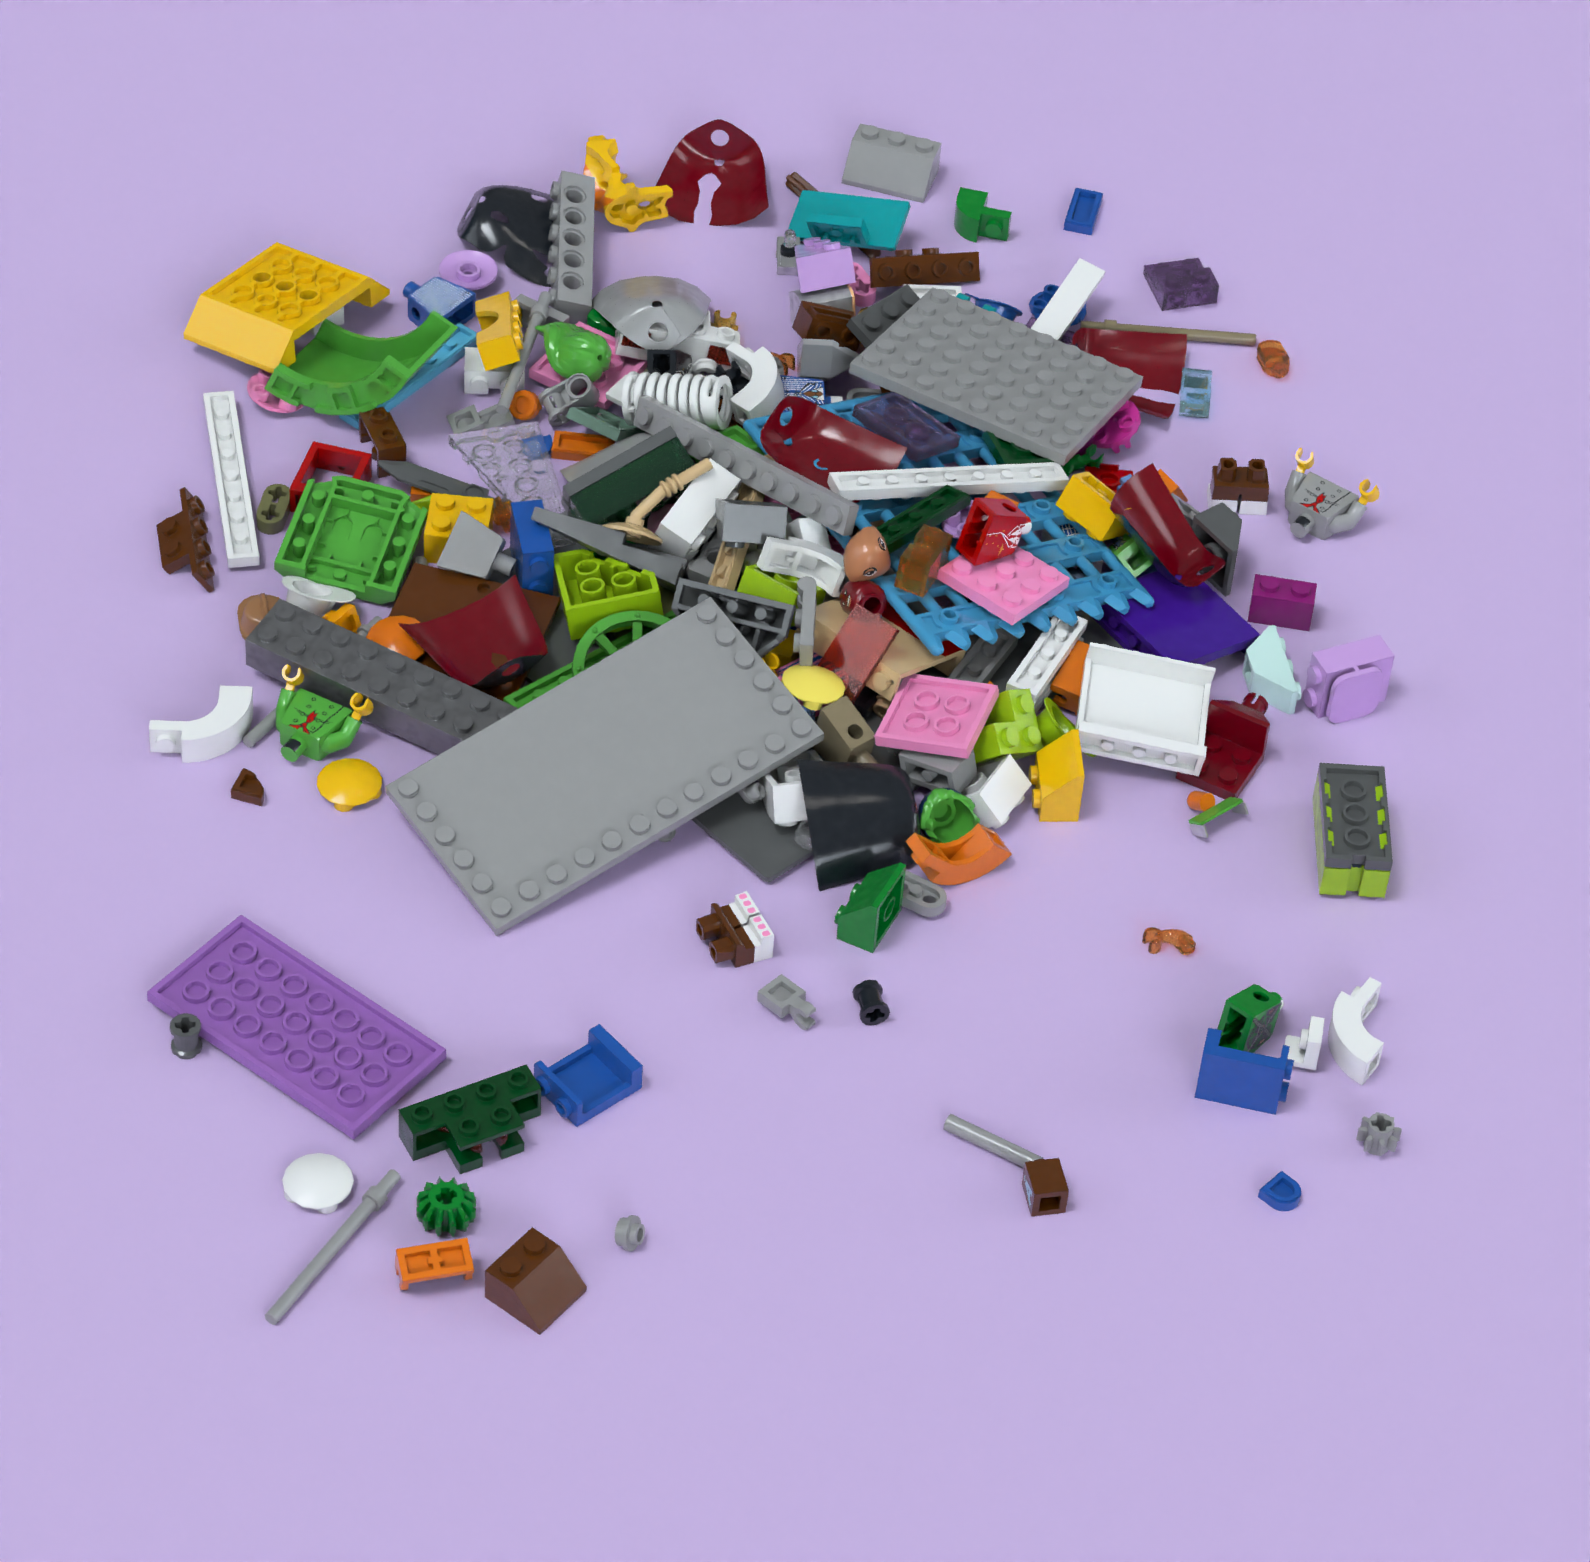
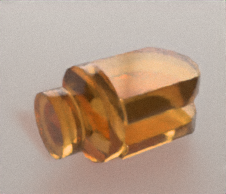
[1256,340,1290,378]

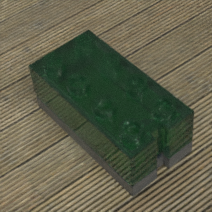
[561,426,695,526]

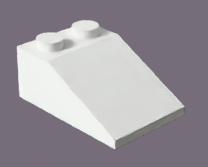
[757,750,823,827]

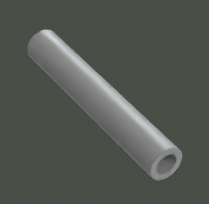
[943,1114,1044,1168]

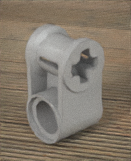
[538,373,600,426]

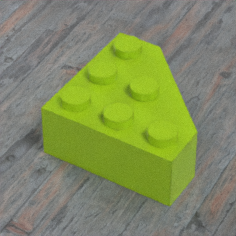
[554,548,664,640]

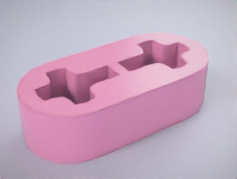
[849,262,877,307]

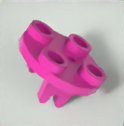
[1091,400,1141,453]

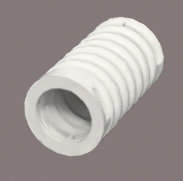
[622,371,733,430]

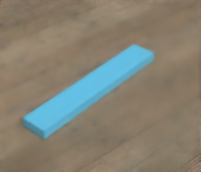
[339,322,477,430]

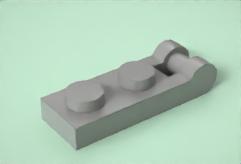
[793,576,817,666]

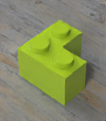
[973,688,1043,764]

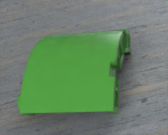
[264,310,458,415]

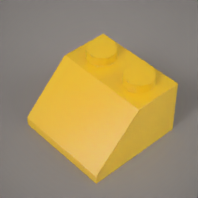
[1029,729,1085,822]

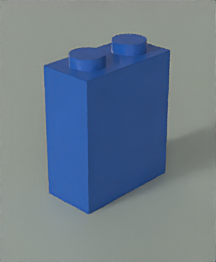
[510,499,554,595]

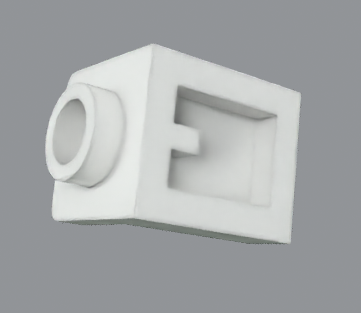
[1284,1016,1325,1070]

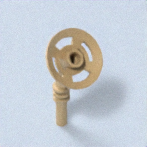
[602,458,713,546]

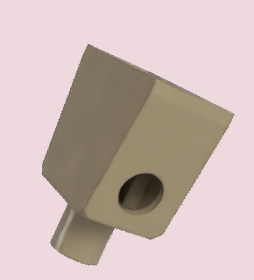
[812,696,879,764]

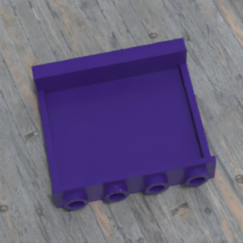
[1092,570,1260,665]

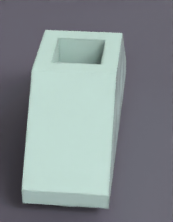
[1242,625,1301,714]

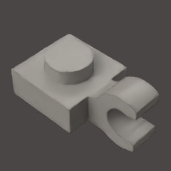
[757,974,816,1030]

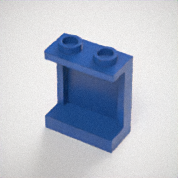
[534,1024,643,1127]
[1194,1028,1294,1115]

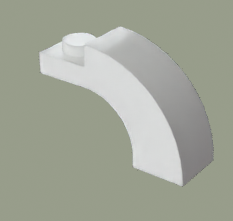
[757,536,849,598]
[1328,977,1384,1085]

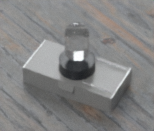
[776,229,800,276]

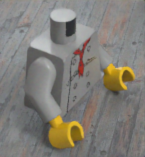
[1285,448,1380,540]

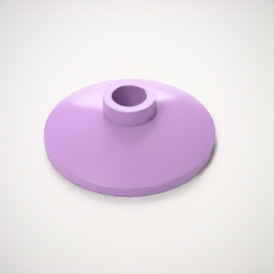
[439,250,498,291]

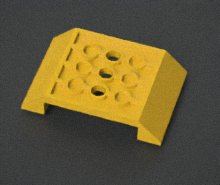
[183,242,390,373]

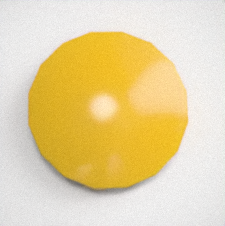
[317,758,382,812]

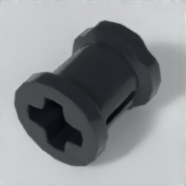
[852,980,890,1025]

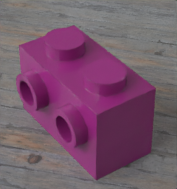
[1247,574,1317,631]

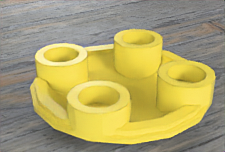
[781,664,845,710]

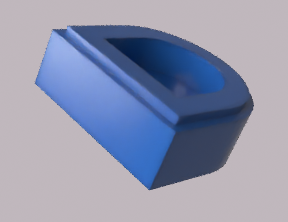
[1258,1171,1301,1211]

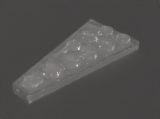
[448,421,576,548]

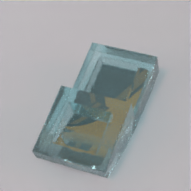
[1179,368,1212,418]

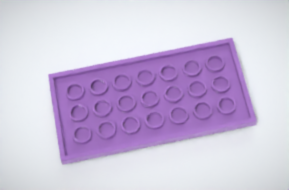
[147,915,446,1140]

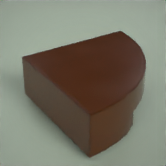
[231,768,264,806]

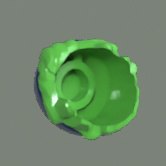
[918,788,980,843]

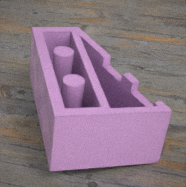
[794,237,856,293]

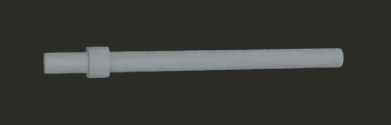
[496,291,552,415]
[265,1169,401,1325]

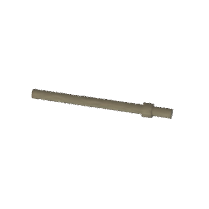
[1080,319,1256,346]

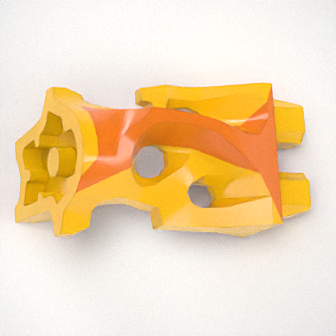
[583,135,673,232]

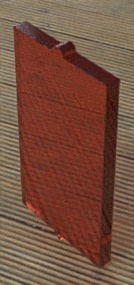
[817,604,900,704]

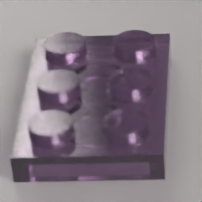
[852,392,961,462]

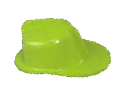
[1036,697,1096,757]

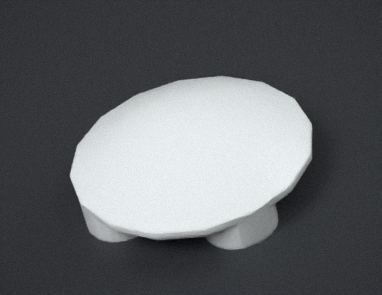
[282,1153,354,1214]

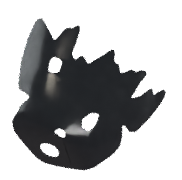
[457,185,554,287]

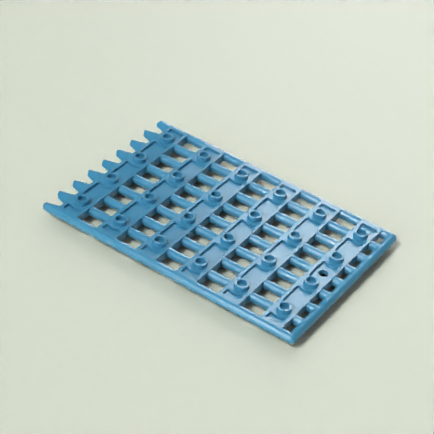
[743,392,1154,656]

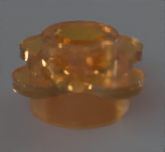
[493,497,512,533]

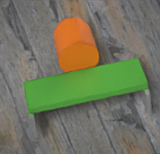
[1187,791,1249,838]

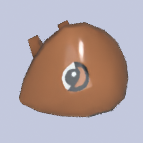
[843,526,891,582]

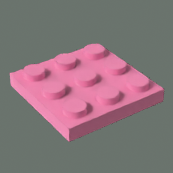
[529,321,647,410]
[937,546,1070,625]
[874,674,999,759]

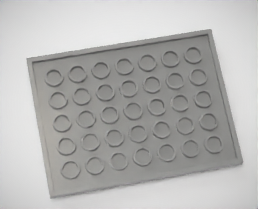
[849,287,1143,466]

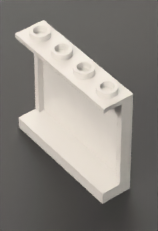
[1075,642,1216,776]

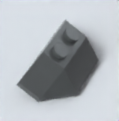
[671,577,796,658]

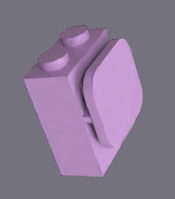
[1303,635,1395,723]

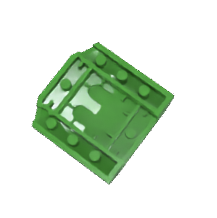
[274,475,428,604]

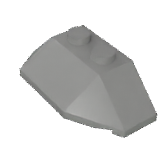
[797,338,860,381]

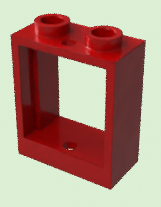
[289,441,372,513]

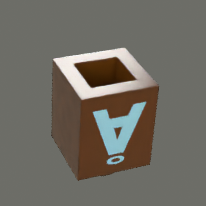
[1022,1158,1069,1217]

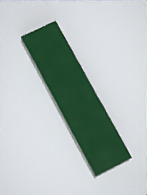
[877,485,971,554]

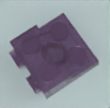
[1143,258,1219,311]

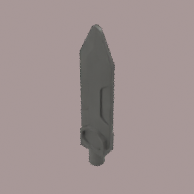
[378,460,502,512]

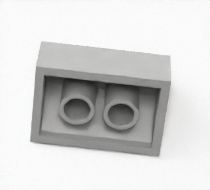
[842,123,941,203]

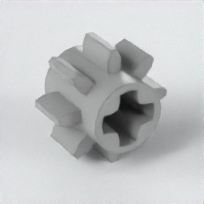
[1356,1112,1402,1156]

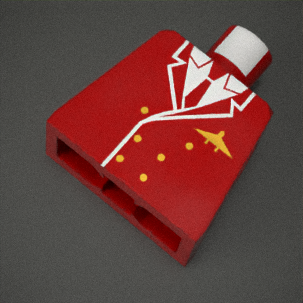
[955,497,1032,566]

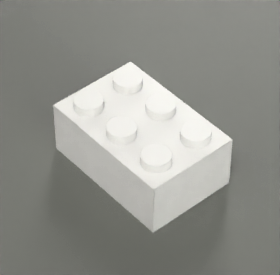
[648,458,741,564]

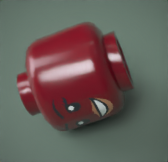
[839,580,886,623]

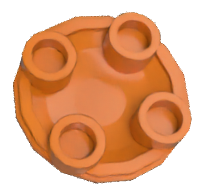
[366,615,425,661]

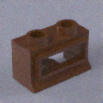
[792,301,860,352]
[359,407,406,478]

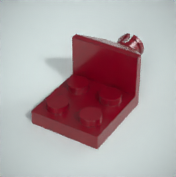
[1176,693,1270,799]

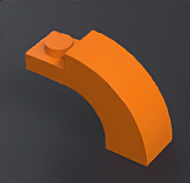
[905,823,1012,885]

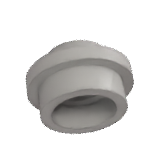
[615,1215,645,1251]

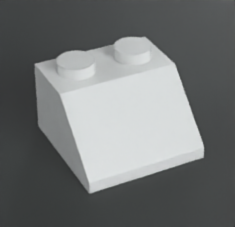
[961,754,1032,829]

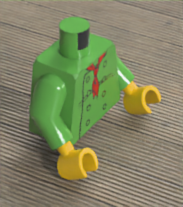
[276,664,374,762]

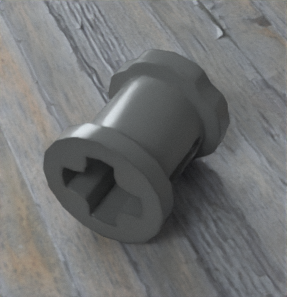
[170,1013,202,1059]

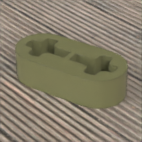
[256,484,290,535]

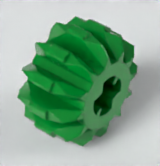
[416,1176,476,1237]

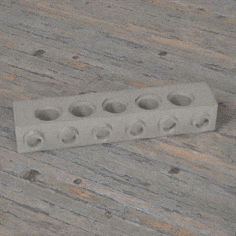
[547,171,595,324]

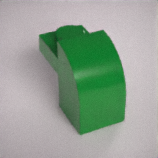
[954,187,1012,243]

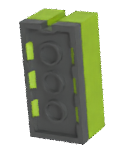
[1312,763,1393,898]

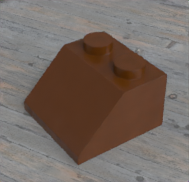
[485,1227,587,1335]

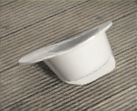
[281,576,356,617]

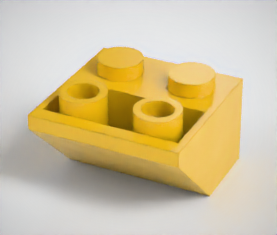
[1055,471,1131,541]

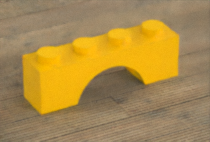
[475,291,524,371]

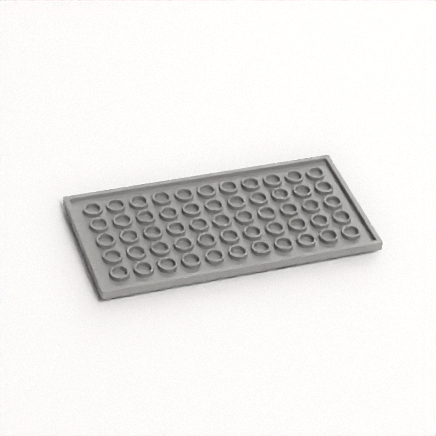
[385,597,824,936]

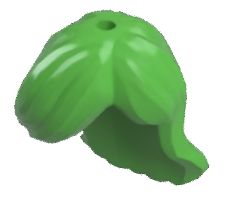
[535,322,612,383]

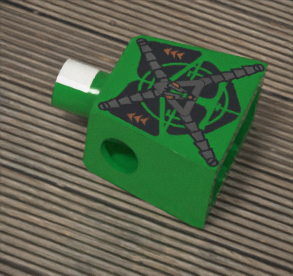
[1217,984,1284,1053]

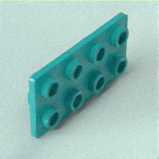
[786,190,911,251]

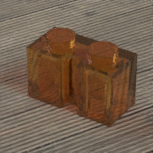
[894,524,953,598]

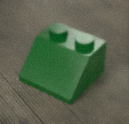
[834,862,906,953]

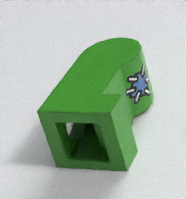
[1108,533,1152,578]

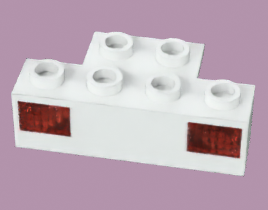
[615,301,740,372]

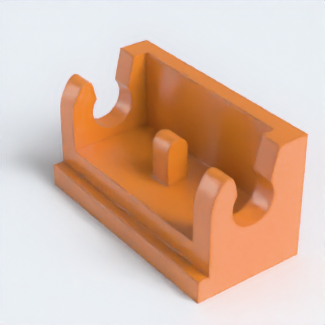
[1050,640,1089,715]
[395,1238,474,1291]

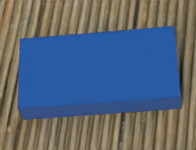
[1063,188,1103,235]

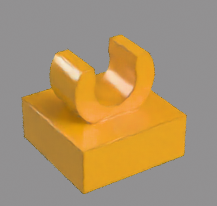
[321,603,361,634]

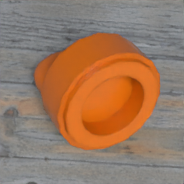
[509,390,542,421]

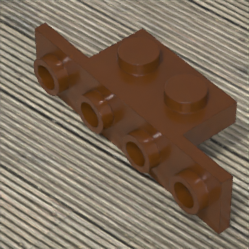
[869,248,980,288]
[156,487,215,593]

